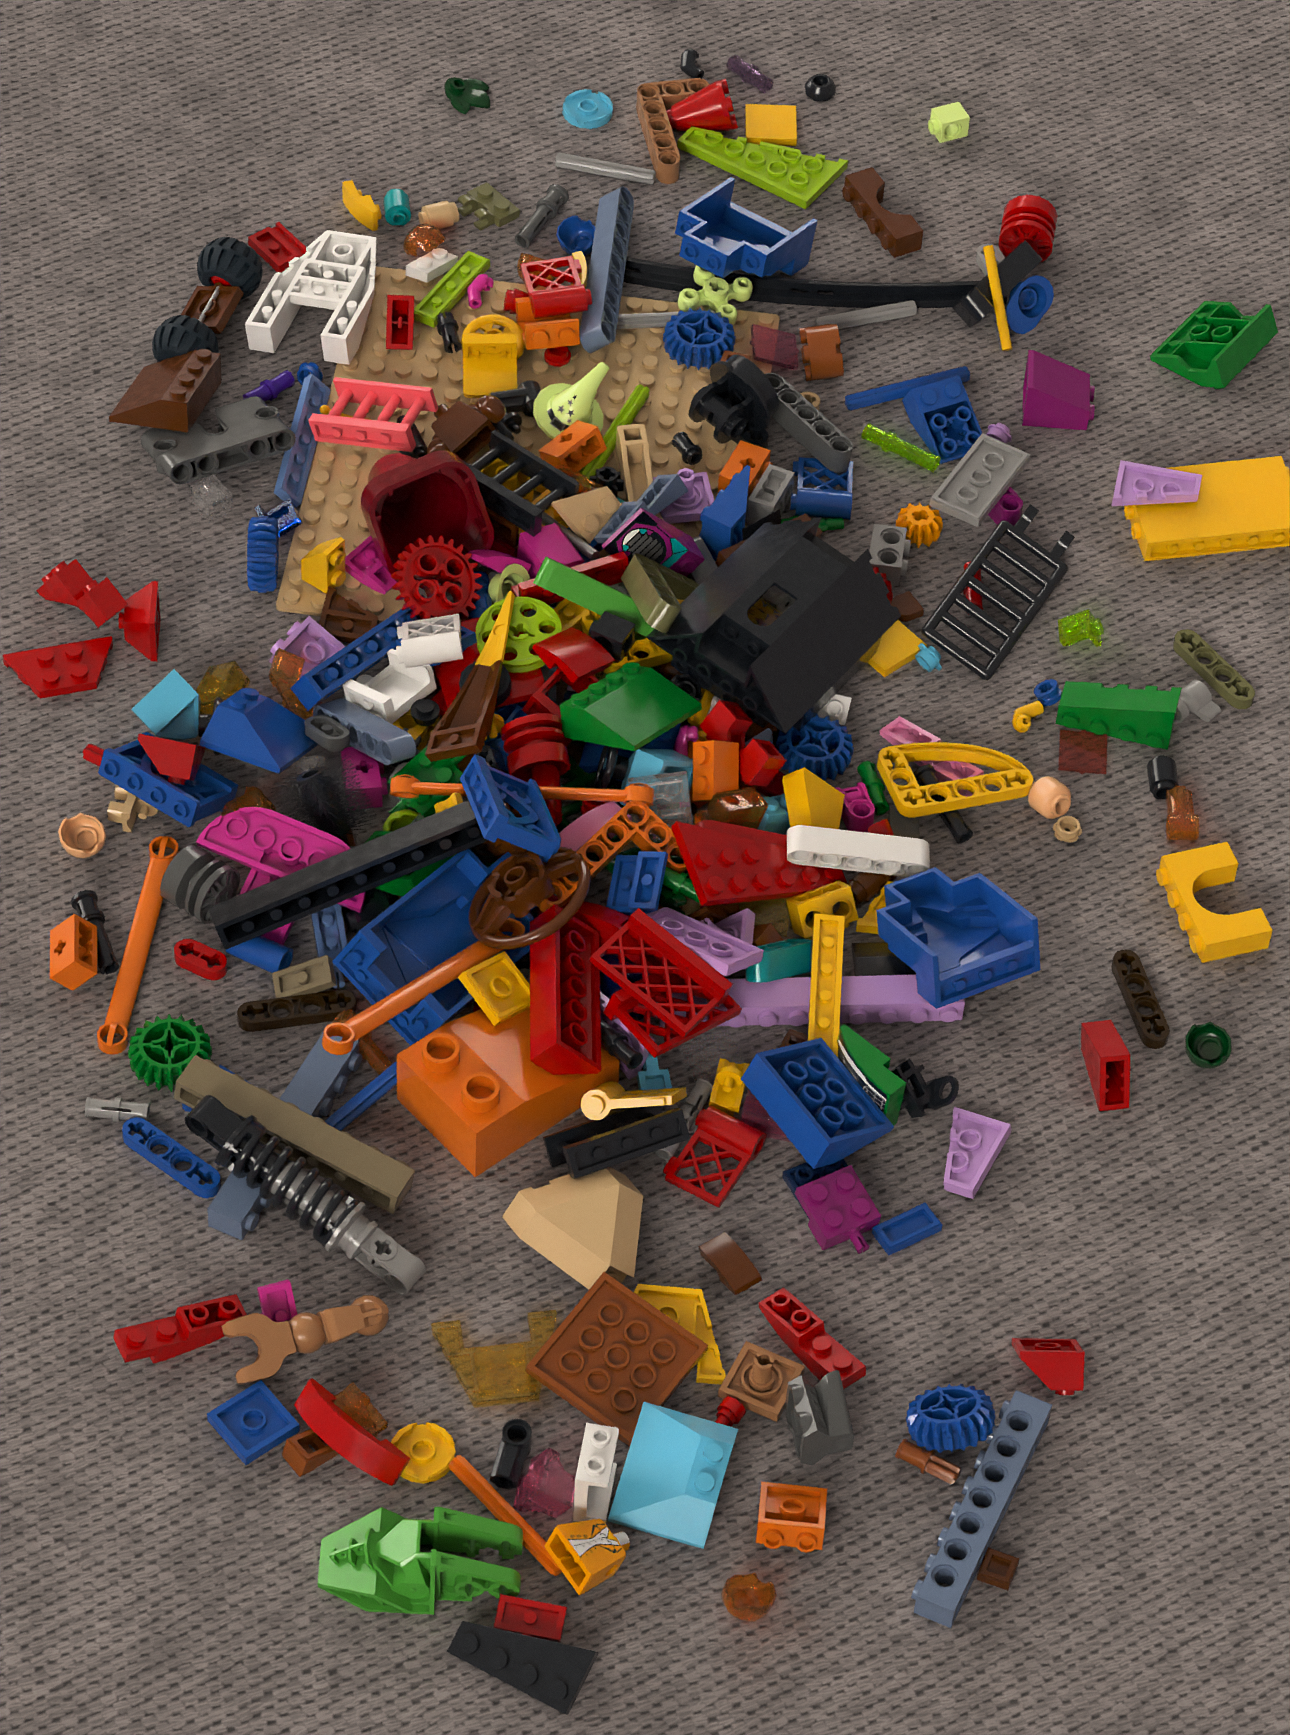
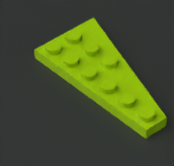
[677,126,848,210]

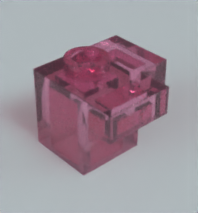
[513,1448,575,1518]

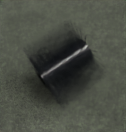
[271,755,376,840]

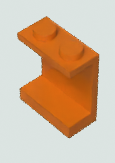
[515,297,580,350]

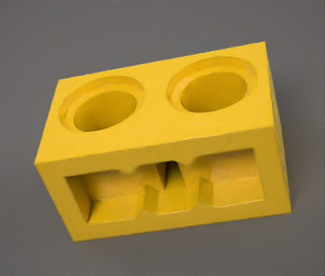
[785,881,859,940]

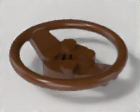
[468,847,591,949]

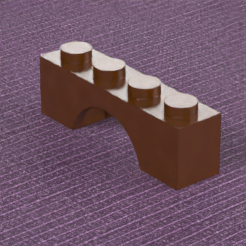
[842,167,923,258]

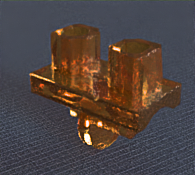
[334,1382,388,1438]

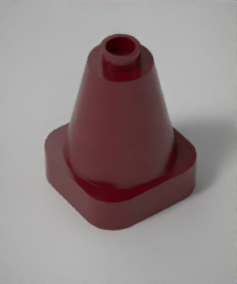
[361,450,494,582]

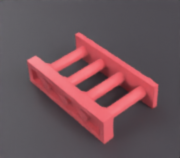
[308,377,438,452]

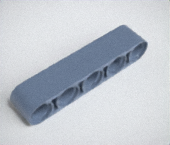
[313,698,416,765]

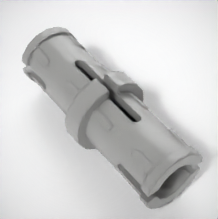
[85,1097,150,1123]

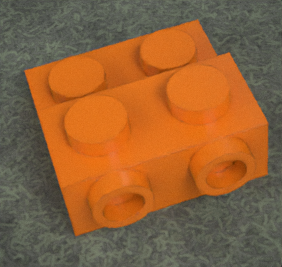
[756,1481,827,1553]

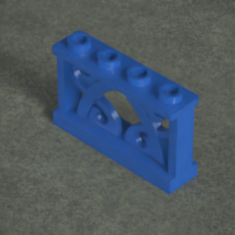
[98,732,239,827]
[460,754,561,863]

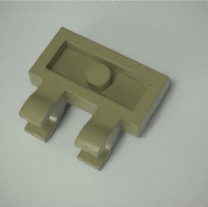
[458,182,520,231]

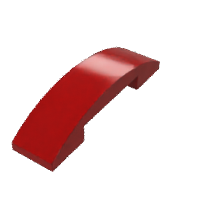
[294,1378,410,1486]

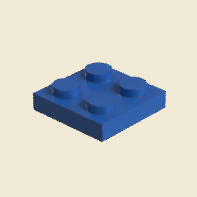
[207,1380,300,1465]

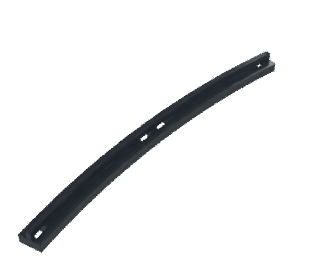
[623,257,1007,308]

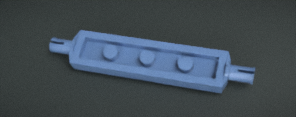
[311,904,347,989]

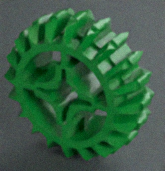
[128,1014,212,1092]

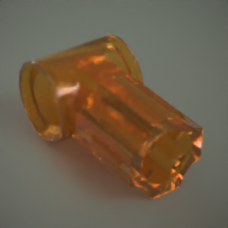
[1166,786,1199,841]

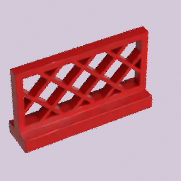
[589,908,733,1038]
[603,974,742,1058]

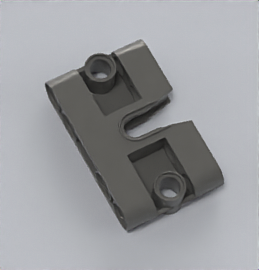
[141,396,296,485]

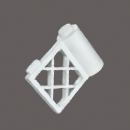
[396,614,463,668]

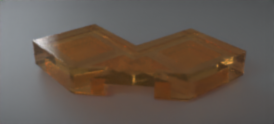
[268,648,322,720]

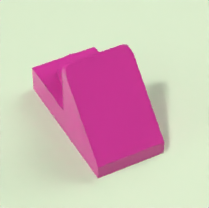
[257,1279,297,1323]

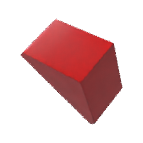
[386,295,414,350]

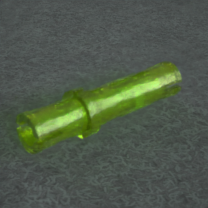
[861,423,941,473]

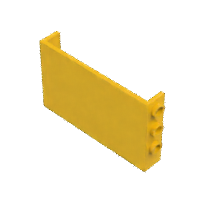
[1124,456,1290,561]

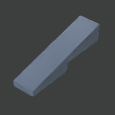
[594,474,688,543]

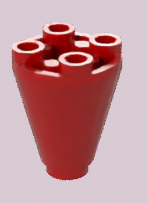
[666,78,738,131]

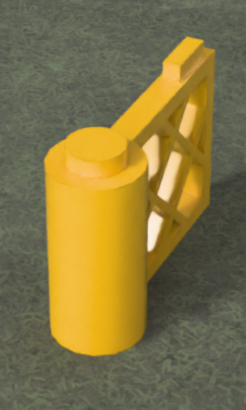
[581,1081,687,1120]

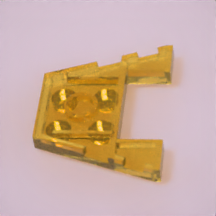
[431,1310,557,1408]

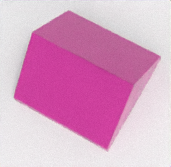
[517,523,584,579]

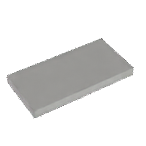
[929,433,1031,527]

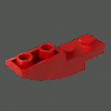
[562,902,662,975]
[759,1287,866,1389]
[113,1294,247,1364]

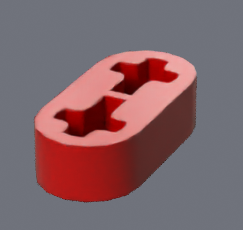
[174,939,227,980]

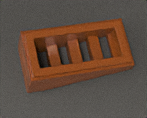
[282,1429,338,1477]

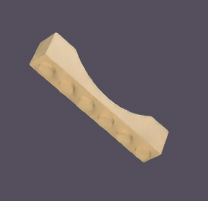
[616,424,663,520]

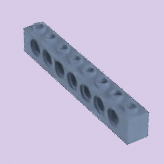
[911,1390,1052,1628]

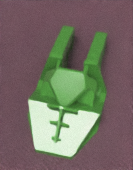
[317,1507,523,1615]

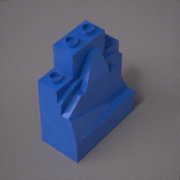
[675,177,818,278]
[876,867,1041,1009]

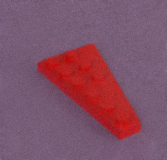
[671,821,847,906]

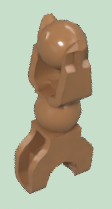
[221,1295,389,1385]

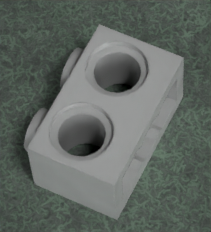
[746,464,795,524]
[869,524,911,586]

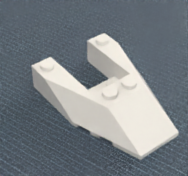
[245,230,377,365]

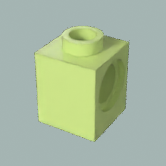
[928,102,970,143]

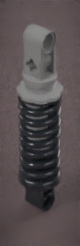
[185,1095,426,1295]

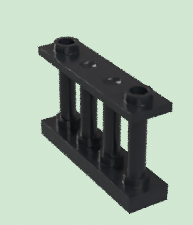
[464,430,579,537]
[543,1106,690,1179]

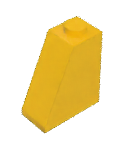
[782,767,845,829]

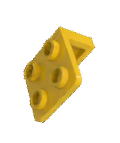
[463,332,517,398]

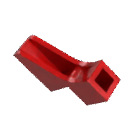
[36,559,128,628]

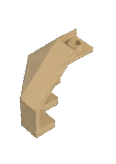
[502,1167,643,1290]

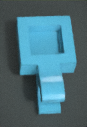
[637,1053,672,1090]

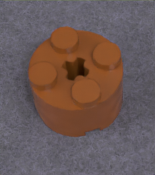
[799,324,844,382]

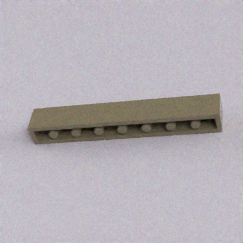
[174,1055,415,1214]

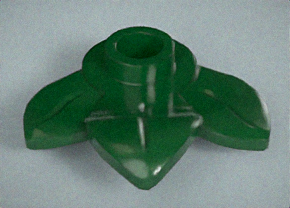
[444,77,490,114]

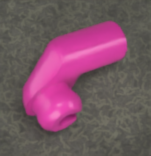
[467,274,494,309]
[673,725,698,757]

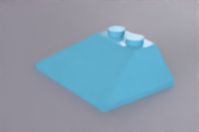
[608,1402,738,1549]

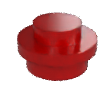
[544,346,571,367]

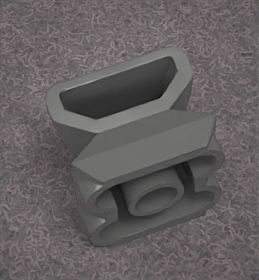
[785,1370,854,1465]

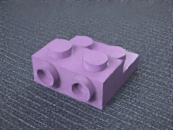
[269,616,346,679]

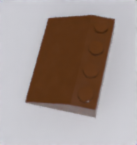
[109,349,222,432]

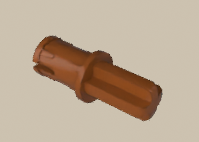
[895,1439,961,1484]

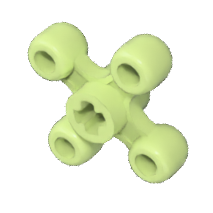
[678,265,753,326]

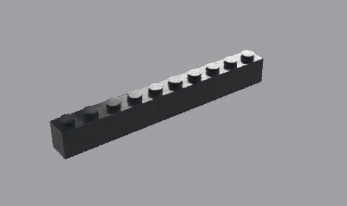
[208,800,488,950]

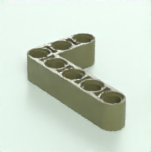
[620,553,699,633]

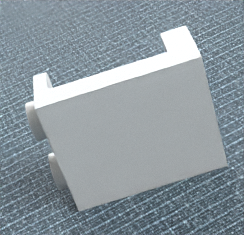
[342,649,437,724]
[573,1423,619,1524]

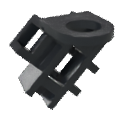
[891,1058,959,1118]

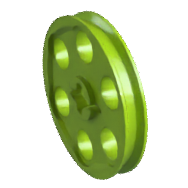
[475,597,562,673]

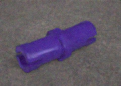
[243,370,295,402]

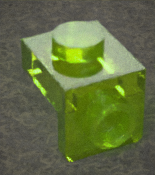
[1058,609,1104,647]

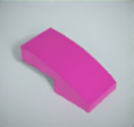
[468,549,531,573]

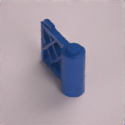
[790,457,853,520]

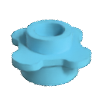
[915,643,942,672]

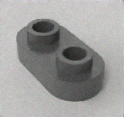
[305,715,350,752]

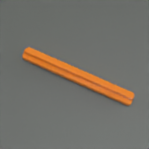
[449,1455,562,1576]

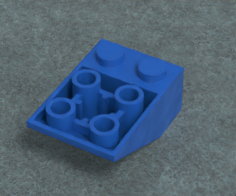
[902,375,982,464]
[699,465,750,561]

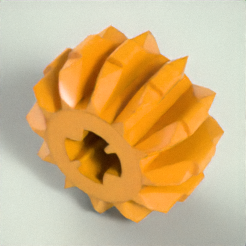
[895,502,943,549]

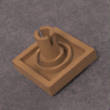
[718,1341,805,1422]

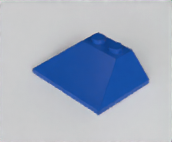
[200,688,319,774]

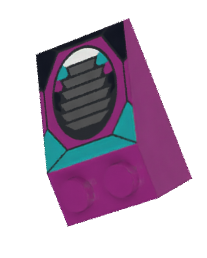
[601,508,705,577]

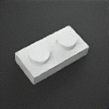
[405,248,458,283]

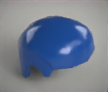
[556,215,595,256]

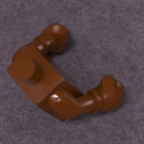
[427,395,506,462]

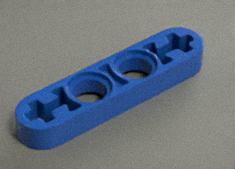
[122,1117,221,1198]

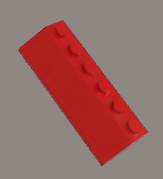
[530,904,602,1075]

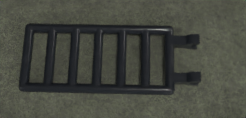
[921,504,1075,680]

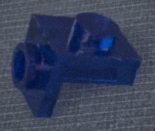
[254,499,303,537]

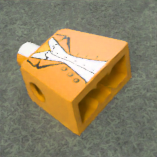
[544,1519,630,1595]

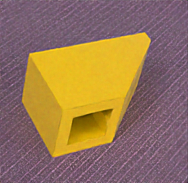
[301,537,346,594]

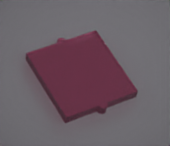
[750,324,799,370]

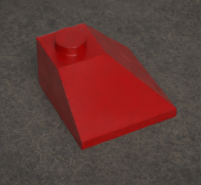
[119,581,161,662]
[137,734,205,785]
[1012,1338,1085,1395]

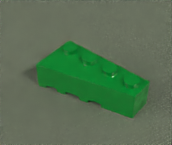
[1055,681,1182,750]

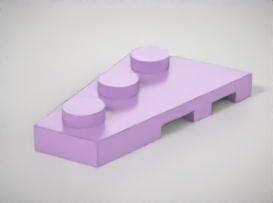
[1112,460,1202,506]
[944,1107,1011,1199]

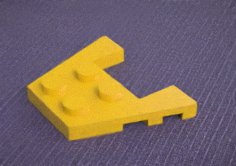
[634,1284,726,1385]

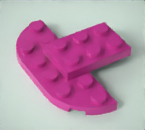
[196,807,366,945]

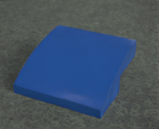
[606,851,668,915]

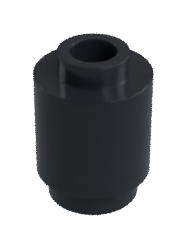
[1147,755,1179,799]

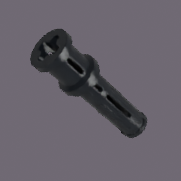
[913,764,973,843]
[71,890,119,975]

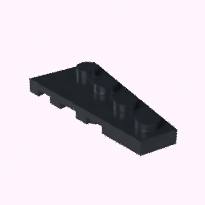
[447,1621,599,1715]

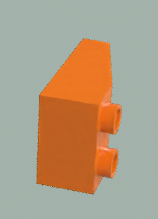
[397,1008,620,1177]

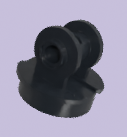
[688,355,779,444]

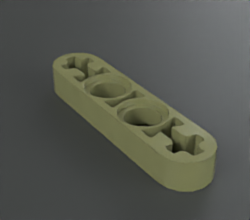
[1173,629,1255,709]

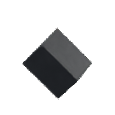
[851,942,916,976]

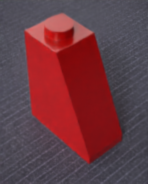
[1081,1020,1130,1111]

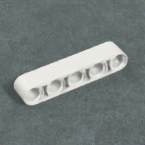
[787,825,930,877]

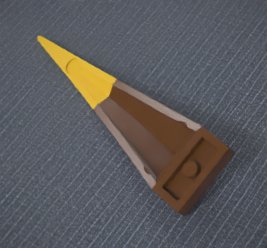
[425,590,515,762]

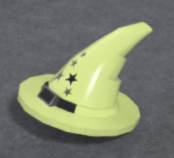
[533,362,610,439]

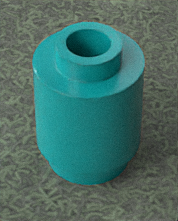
[383,188,411,226]

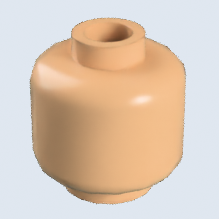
[1028,776,1071,819]

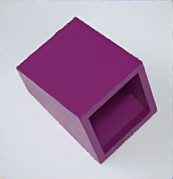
[1022,350,1095,430]

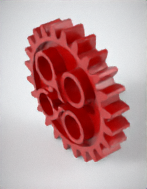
[391,535,482,620]

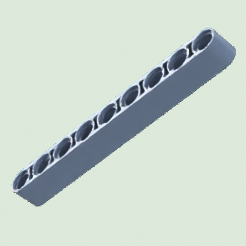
[580,186,634,353]

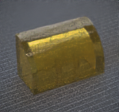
[195,661,251,714]

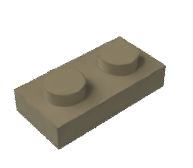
[272,955,337,998]

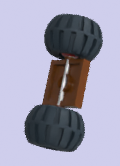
[152,237,263,362]

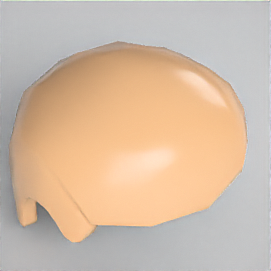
[58,813,106,858]

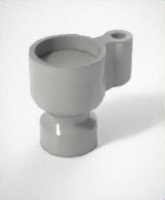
[1175,680,1221,723]

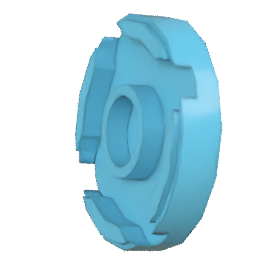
[562,89,613,129]

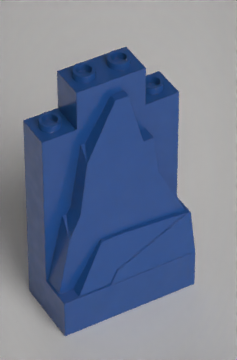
[332,849,538,1046]

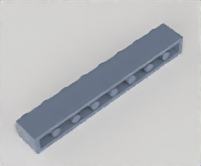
[207,1033,362,1240]

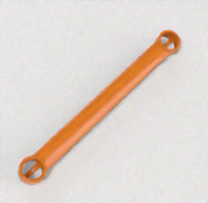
[390,774,654,807]
[97,836,179,1055]
[322,918,525,1055]

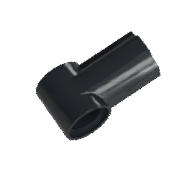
[489,380,541,417]
[490,1419,532,1490]

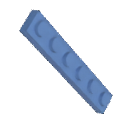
[274,374,331,508]

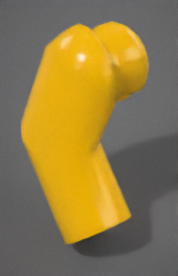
[1012,700,1044,733]

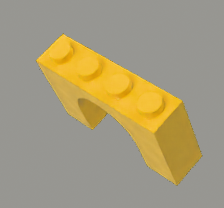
[1156,842,1272,963]

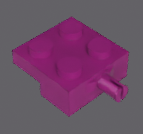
[795,1165,881,1254]

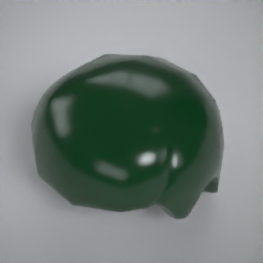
[1185,1022,1232,1069]

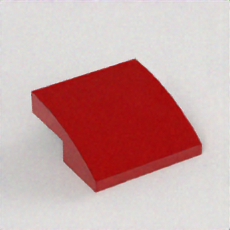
[532,627,615,684]

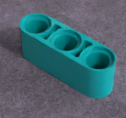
[746,939,812,983]

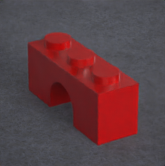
[699,700,787,787]

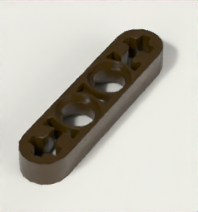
[1111,949,1170,1049]
[237,990,356,1032]

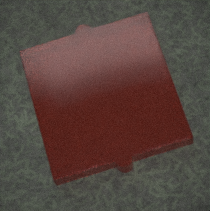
[1058,730,1107,774]

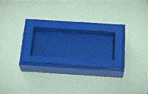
[872,1202,942,1256]

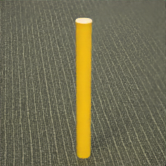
[983,245,1012,351]

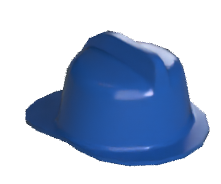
[1006,275,1054,334]

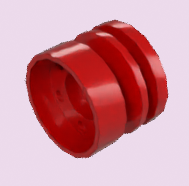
[998,195,1058,263]
[500,713,571,781]

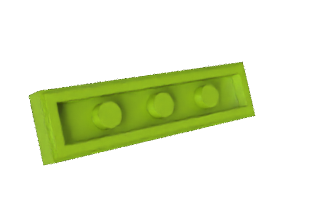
[414,251,490,328]

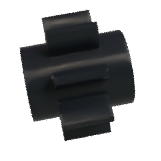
[589,466,624,498]

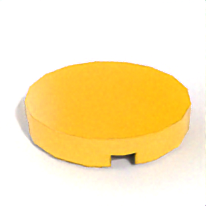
[391,1422,456,1484]

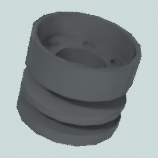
[160,845,240,924]

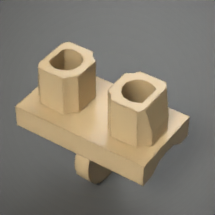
[107,785,158,832]

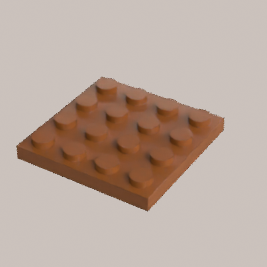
[525,1272,708,1447]

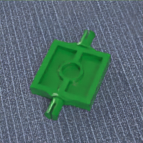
[388,745,467,819]

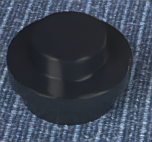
[411,699,440,726]

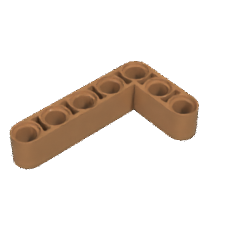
[636,78,709,184]

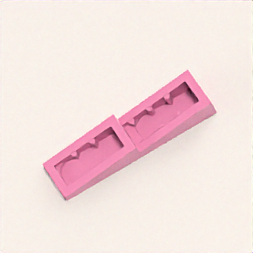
[879,716,984,797]

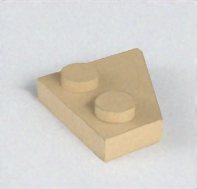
[551,486,622,544]

